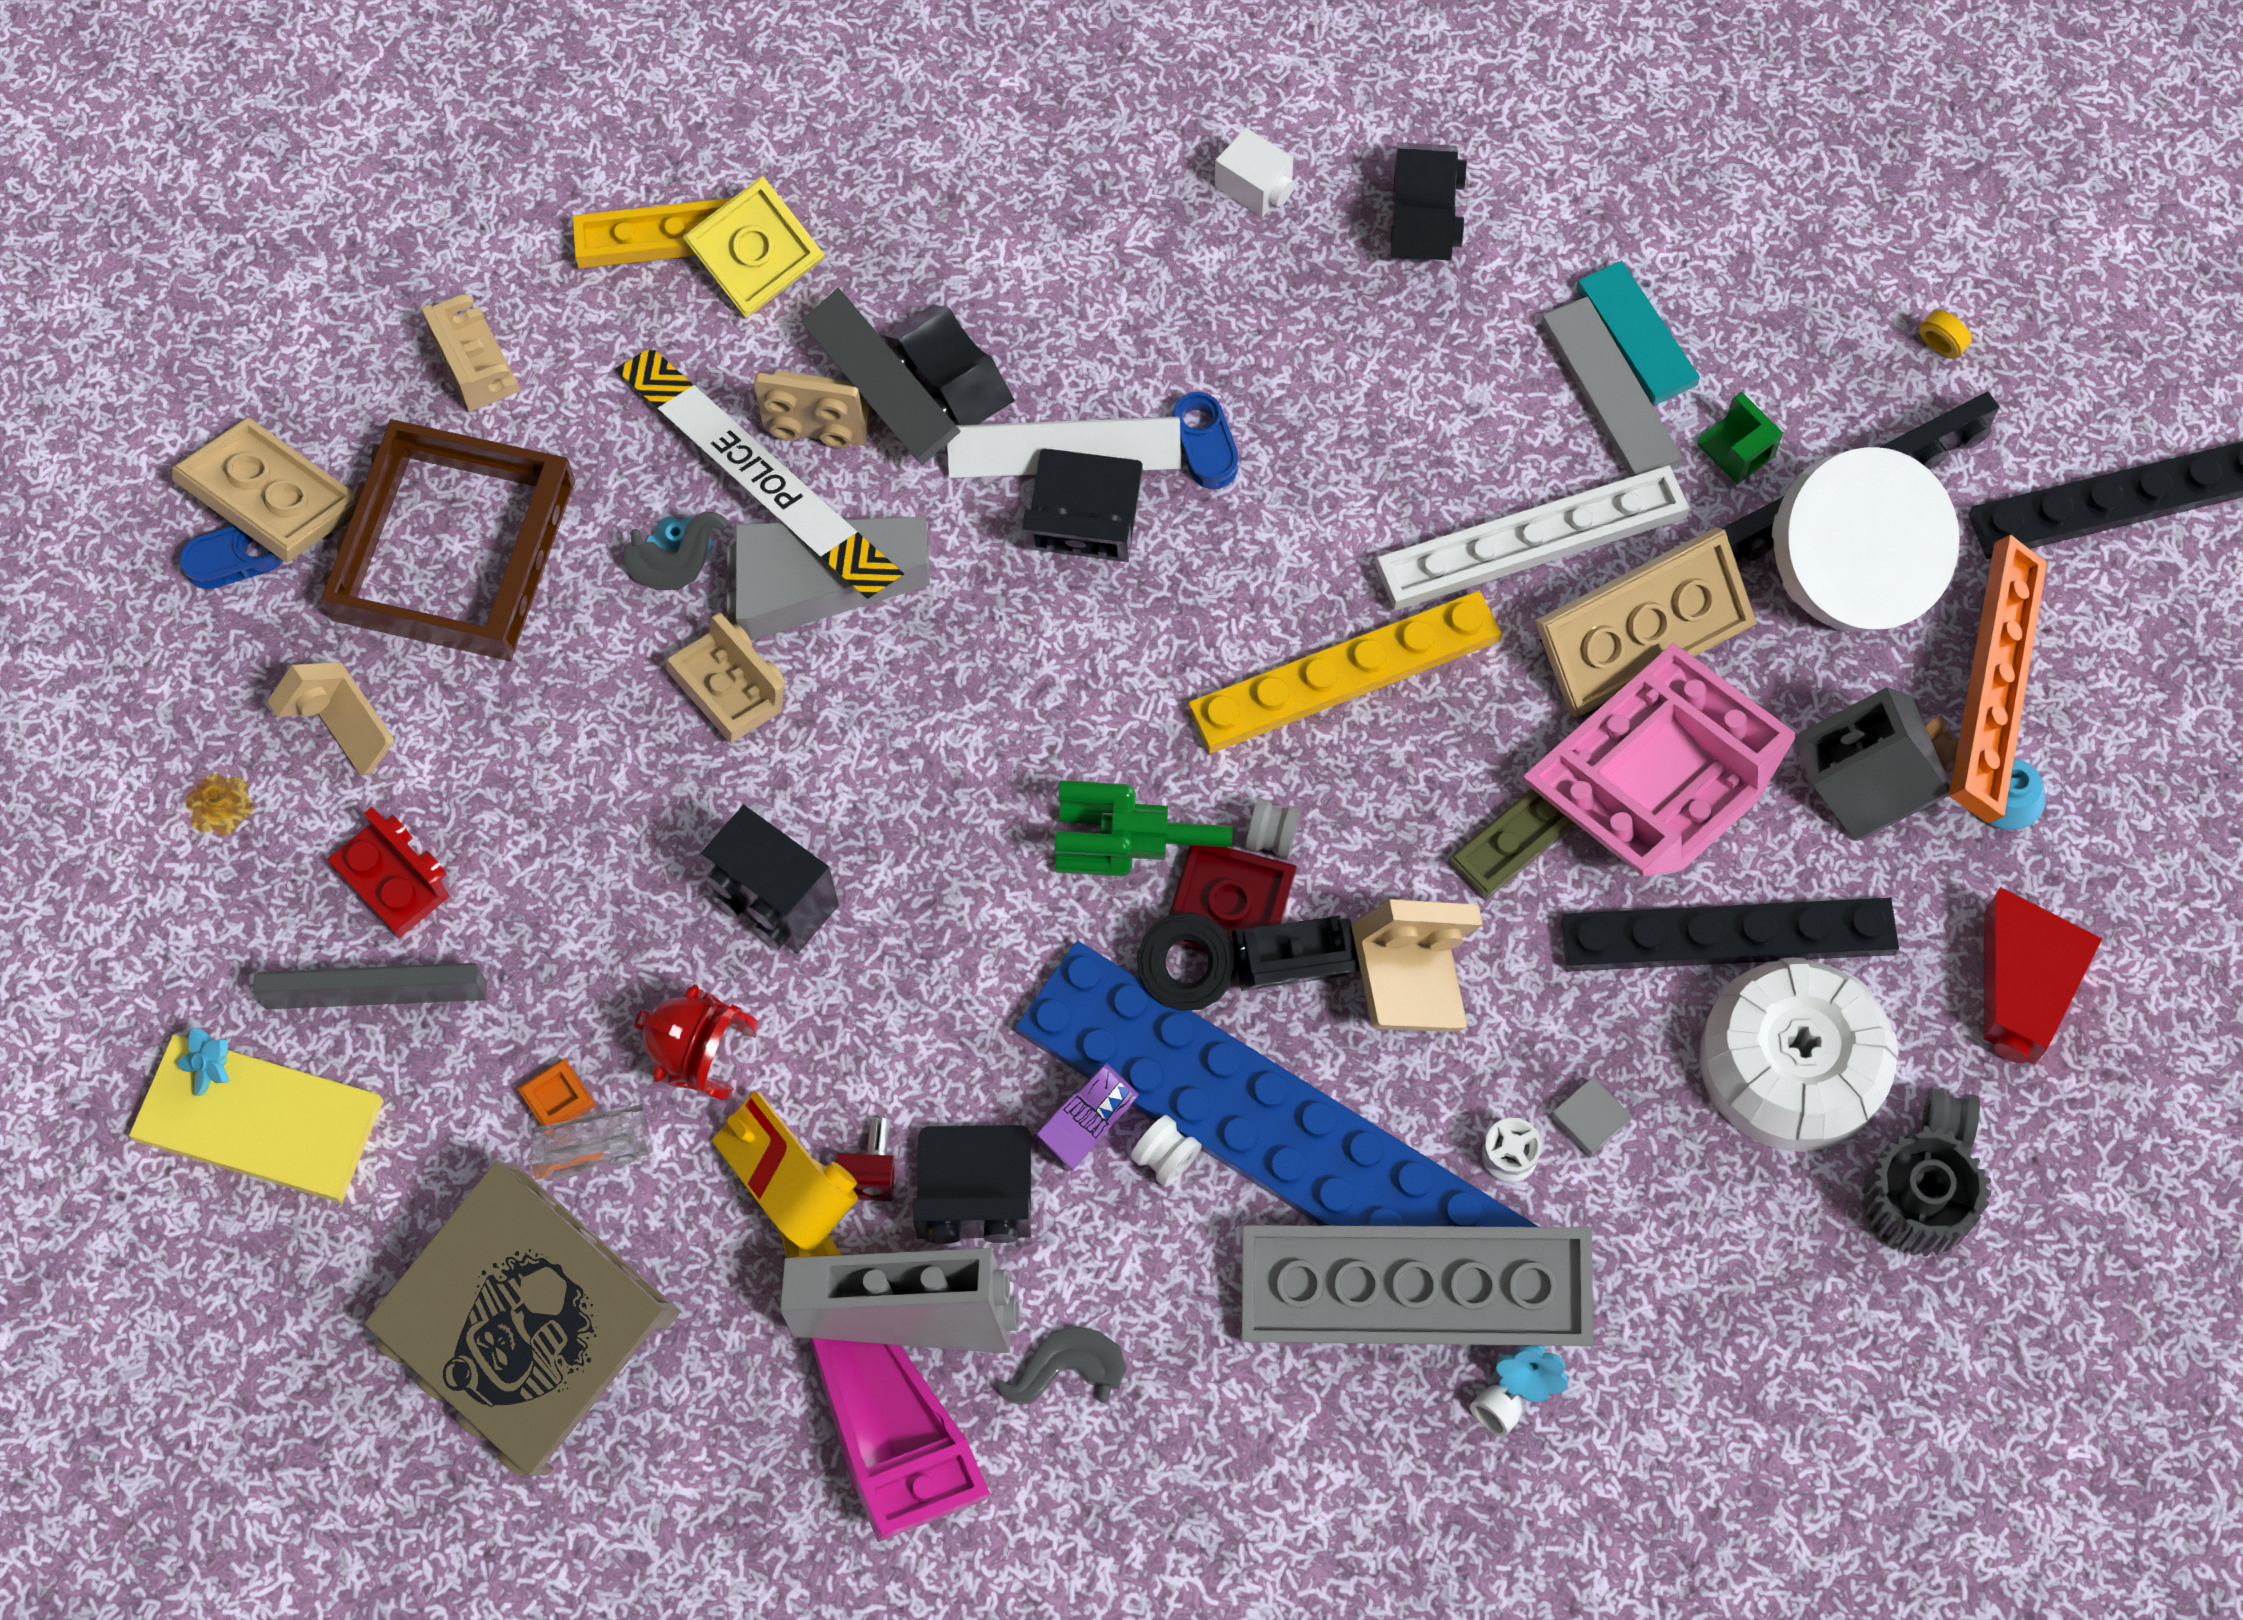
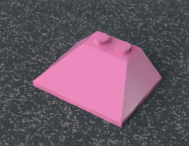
[1523,642,1795,877]

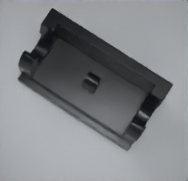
[1231,915,1361,991]

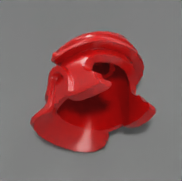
[634,985,759,1100]

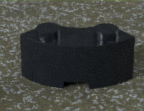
[1390,142,1467,261]
[883,304,1015,425]

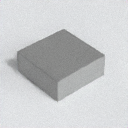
[1551,1077,1633,1157]

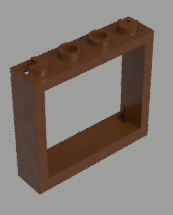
[320,419,576,662]

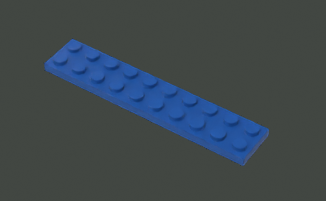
[1015,940,1539,1227]

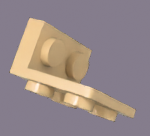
[754,370,873,448]
[1351,899,1483,1032]

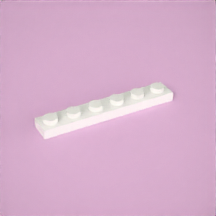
[1376,465,1690,611]

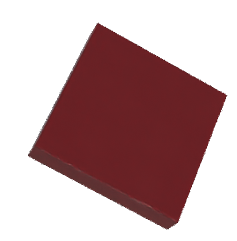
[1169,845,1297,953]

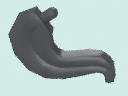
[623,512,728,590]
[997,1326,1126,1405]

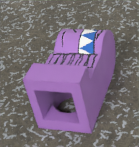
[1031,1062,1139,1171]

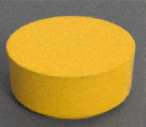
[1919,309,1972,359]

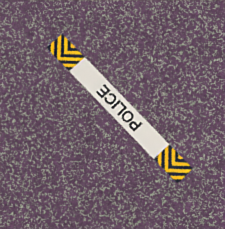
[615,350,905,600]

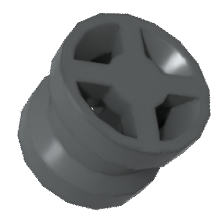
[1922,1088,1980,1150]

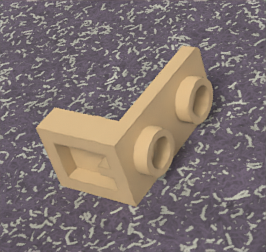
[267,662,394,775]

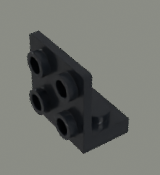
[1022,448,1143,562]

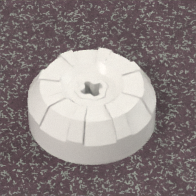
[1772,447,1959,632]
[1699,957,1898,1152]

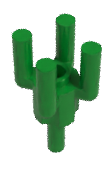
[1055,780,1233,876]

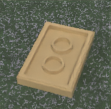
[172,417,355,563]

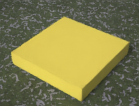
[683,175,826,319]

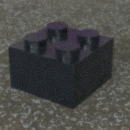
[700,804,839,954]

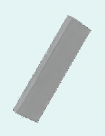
[1541,296,1683,477]

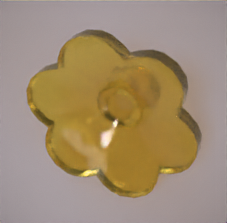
[186,774,254,835]

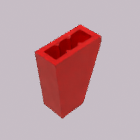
[1983,887,2102,1066]

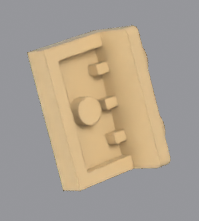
[666,612,785,744]

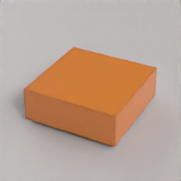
[517,1058,596,1136]

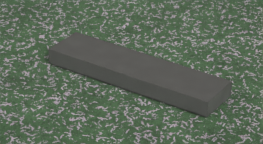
[800,287,961,465]
[253,963,487,1010]

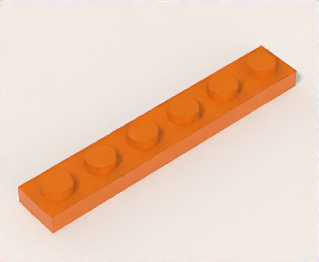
[1949,535,2047,823]

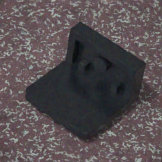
[913,1125,1031,1244]

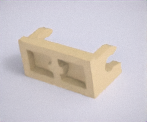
[421,295,521,412]

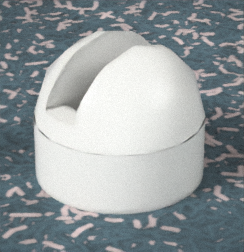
[1470,1385,1522,1437]

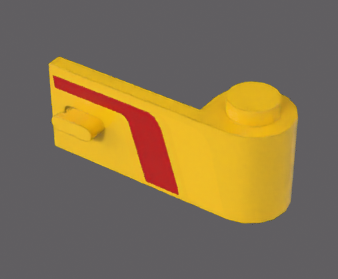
[711,1090,858,1252]

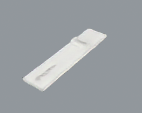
[947,417,1181,478]

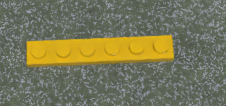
[1188,590,1502,754]

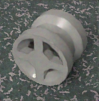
[1246,798,1301,860]

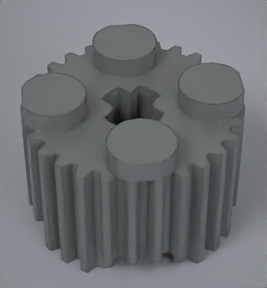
[1861,1126,1991,1257]

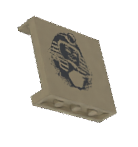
[364,1160,682,1477]

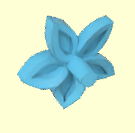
[176,1028,229,1096]

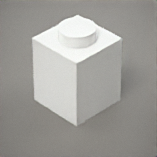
[1215,127,1295,217]

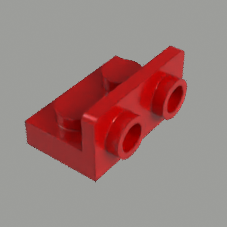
[327,807,450,938]

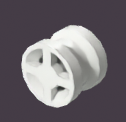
[1131,1115,1202,1187]
[1482,1117,1542,1184]

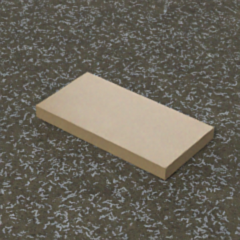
[1534,527,1757,718]

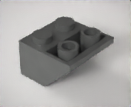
[1794,687,1951,841]

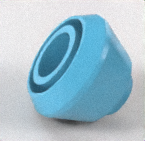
[1989,759,2046,830]

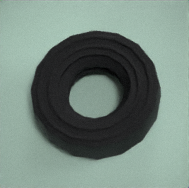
[1137,912,1237,1011]

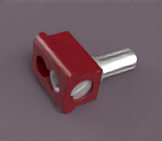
[836,1117,895,1201]

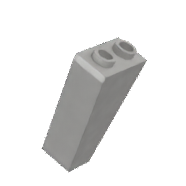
[727,516,930,640]
[780,1248,1020,1353]

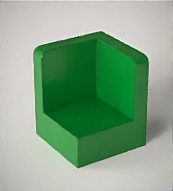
[1697,392,1784,485]

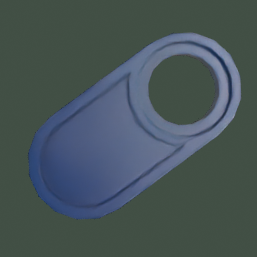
[1173,392,1238,489]
[180,525,283,590]

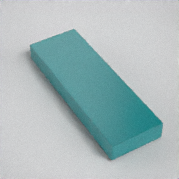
[1576,260,1700,406]

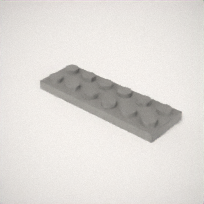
[1242,1225,1593,1346]

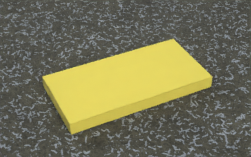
[129,1034,384,1204]

